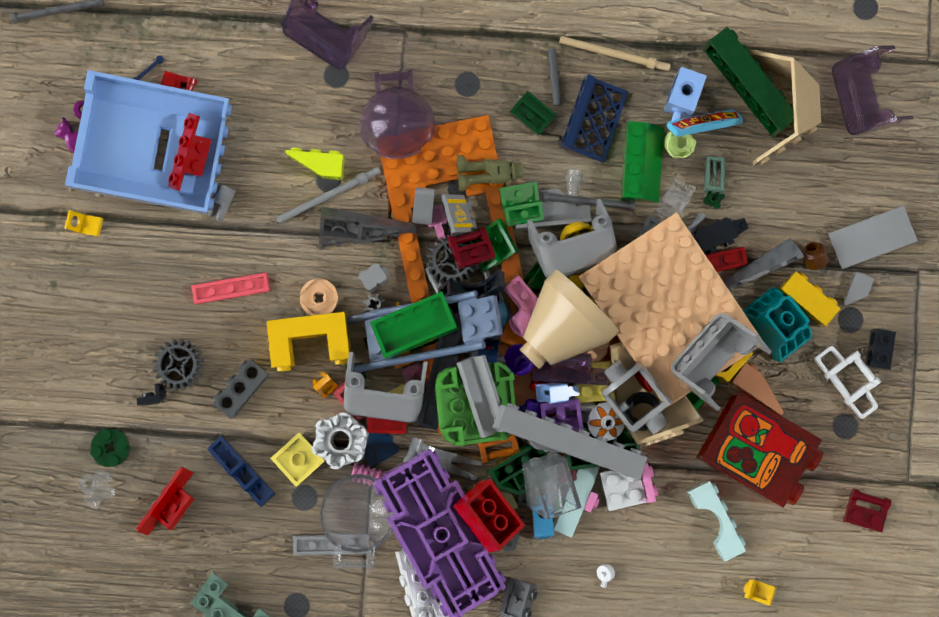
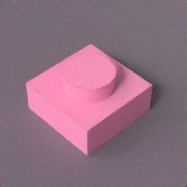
[584,491,600,513]

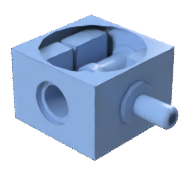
[663,67,707,121]

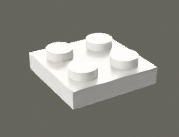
[599,470,647,511]

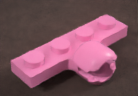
[503,275,538,337]

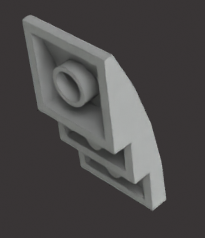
[828,206,918,269]

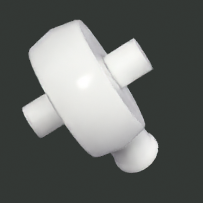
[597,564,615,588]

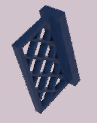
[560,74,628,163]

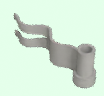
[403,437,482,481]

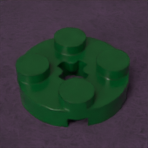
[90,429,131,467]

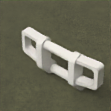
[814,346,881,419]

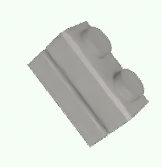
[359,263,390,293]

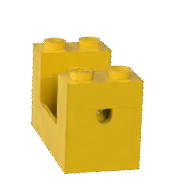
[267,312,352,372]

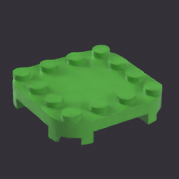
[435,362,515,446]

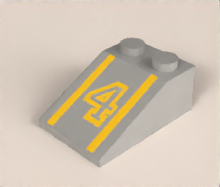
[441,194,477,237]

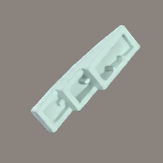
[554,466,600,538]

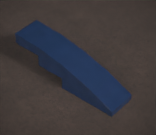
[207,436,276,507]

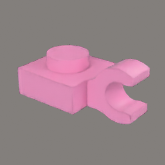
[428,205,448,241]

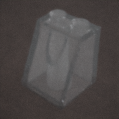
[523,452,581,520]

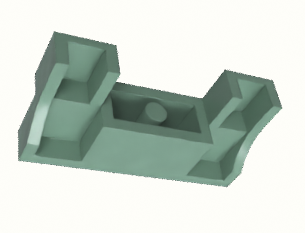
[190,571,270,617]

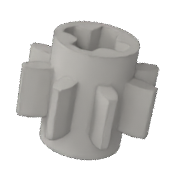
[363,294,386,313]

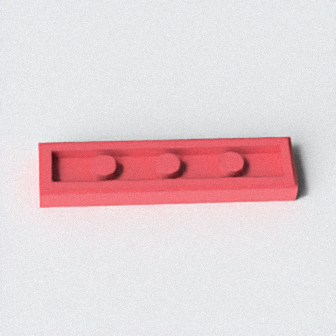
[191,272,271,305]

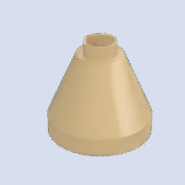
[519,269,619,369]

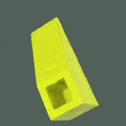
[285,148,344,180]

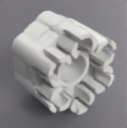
[312,412,369,469]

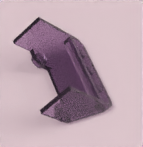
[282,0,374,69]
[832,45,914,135]

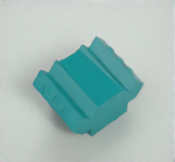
[743,287,812,363]

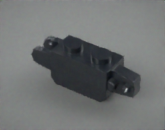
[693,217,749,255]

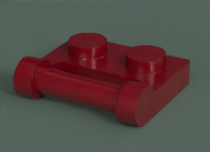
[447,227,496,269]
[843,488,891,532]

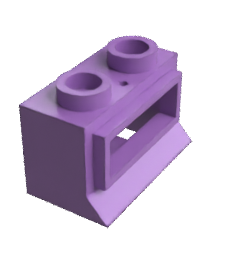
[540,399,584,431]

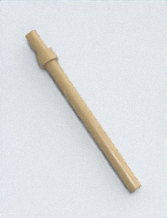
[559,36,671,71]

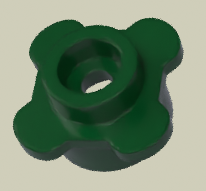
[703,191,725,209]

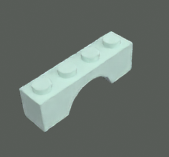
[687,480,746,562]

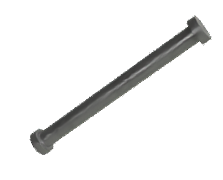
[11,0,104,24]
[543,191,635,212]

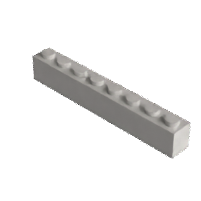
[492,403,647,480]

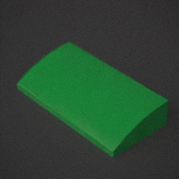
[370,292,459,360]

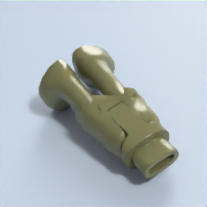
[457,155,523,191]

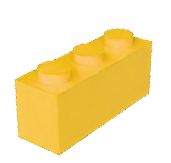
[778,272,841,327]

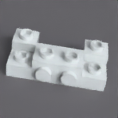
[395,549,448,617]

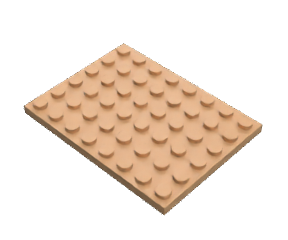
[578,212,761,408]

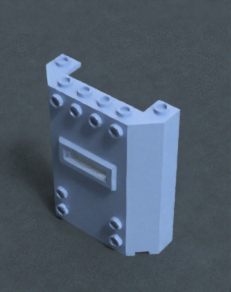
[65,70,232,214]

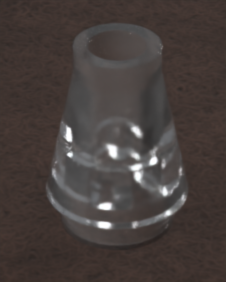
[565,169,584,196]

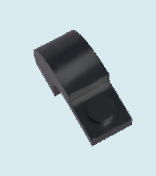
[438,270,505,310]

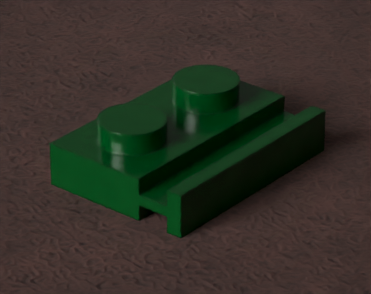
[509,90,557,137]

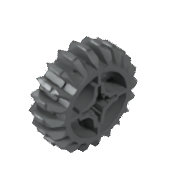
[426,235,478,284]
[152,339,205,391]

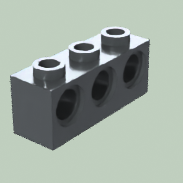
[213,359,271,419]

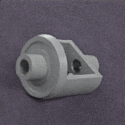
[601,360,673,435]

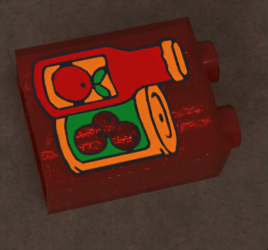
[695,392,824,508]

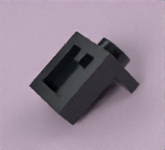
[136,383,167,406]

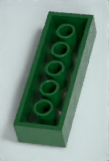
[703,27,794,138]

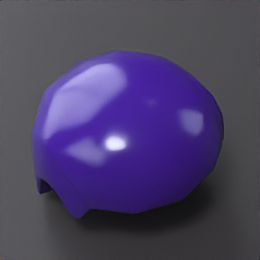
[504,344,534,376]

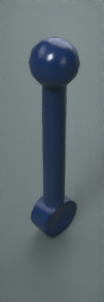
[133,55,164,80]

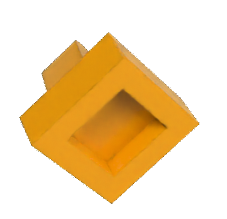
[312,372,339,399]

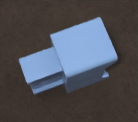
[535,382,579,404]

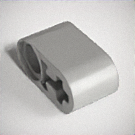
[412,187,435,225]

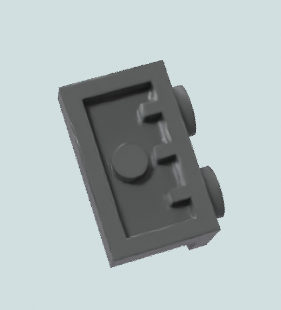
[499,578,538,617]

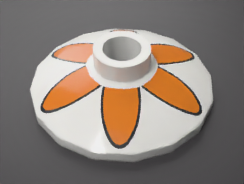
[587,402,625,441]

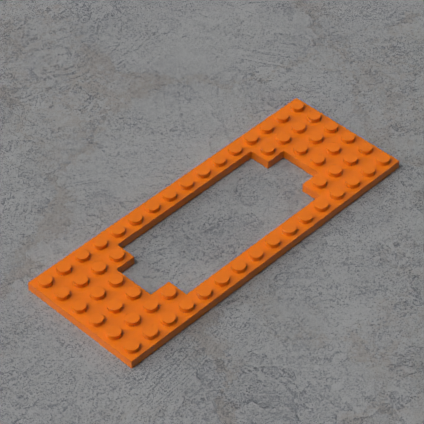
[377,115,544,436]

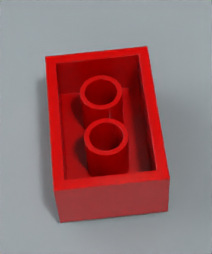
[453,479,525,553]

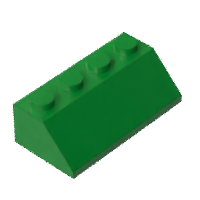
[621,121,664,203]

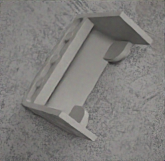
[528,199,618,278]
[671,313,772,411]
[344,352,428,423]

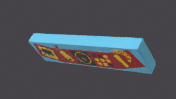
[667,109,743,137]

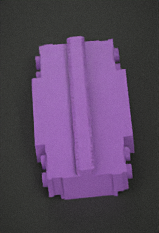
[373,449,506,617]

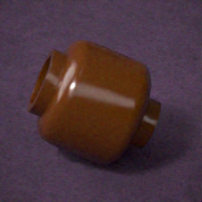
[801,242,829,270]

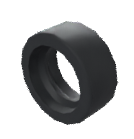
[624,392,660,431]

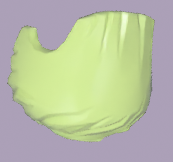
[664,131,696,158]

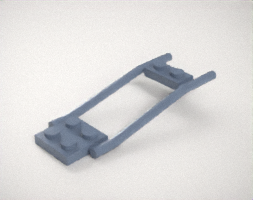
[347,290,503,373]

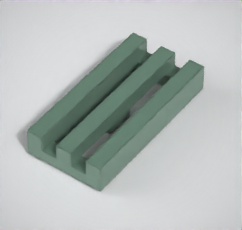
[704,156,725,194]

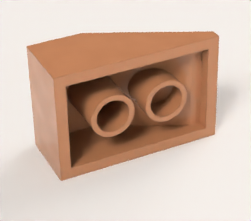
[726,362,784,415]

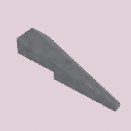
[318,206,417,250]
[723,238,804,290]

